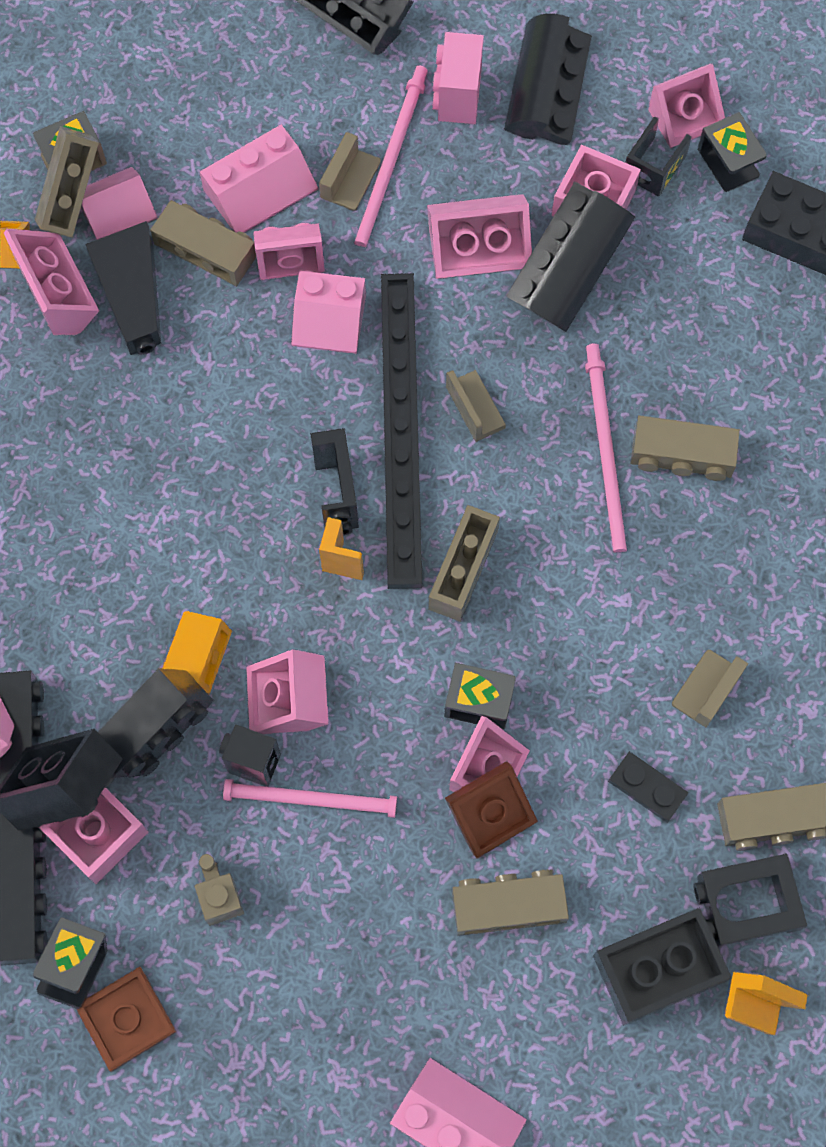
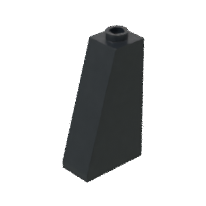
[85,221,161,355]

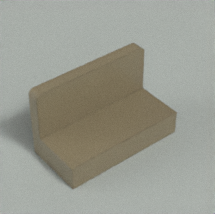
[319,132,381,211]
[446,370,506,442]
[672,650,749,728]

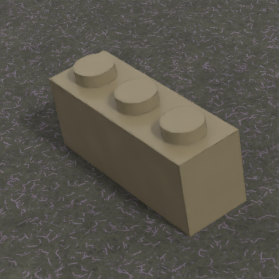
[35,126,99,237]
[150,200,256,286]
[630,415,740,481]
[428,505,500,622]
[717,783,826,851]
[452,870,569,936]

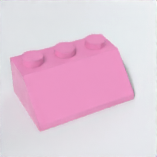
[200,124,318,233]
[427,194,532,279]
[4,229,99,335]
[390,1058,527,1147]

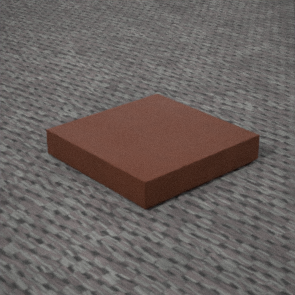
[445,761,538,859]
[76,967,177,1072]

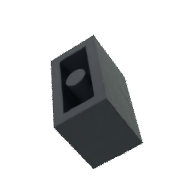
[219,724,281,787]

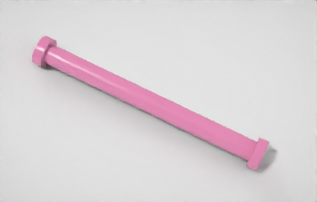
[223,779,397,818]

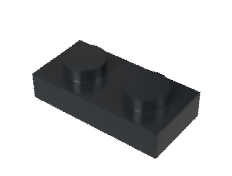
[608,751,689,823]

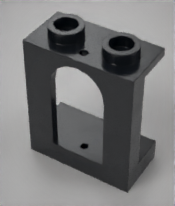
[310,428,359,536]
[693,853,807,948]

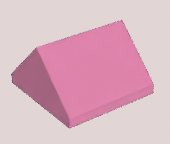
[648,64,725,148]
[81,167,158,239]
[449,716,530,792]

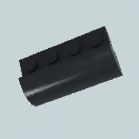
[295,0,414,55]
[504,13,592,145]
[506,182,636,332]

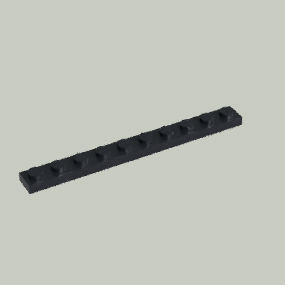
[381,273,422,589]

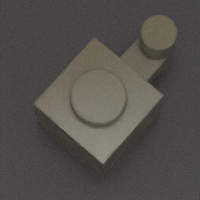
[194,854,244,926]

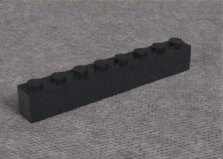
[0,670,48,966]

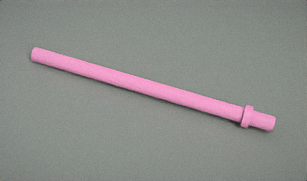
[354,65,428,248]
[585,344,627,553]

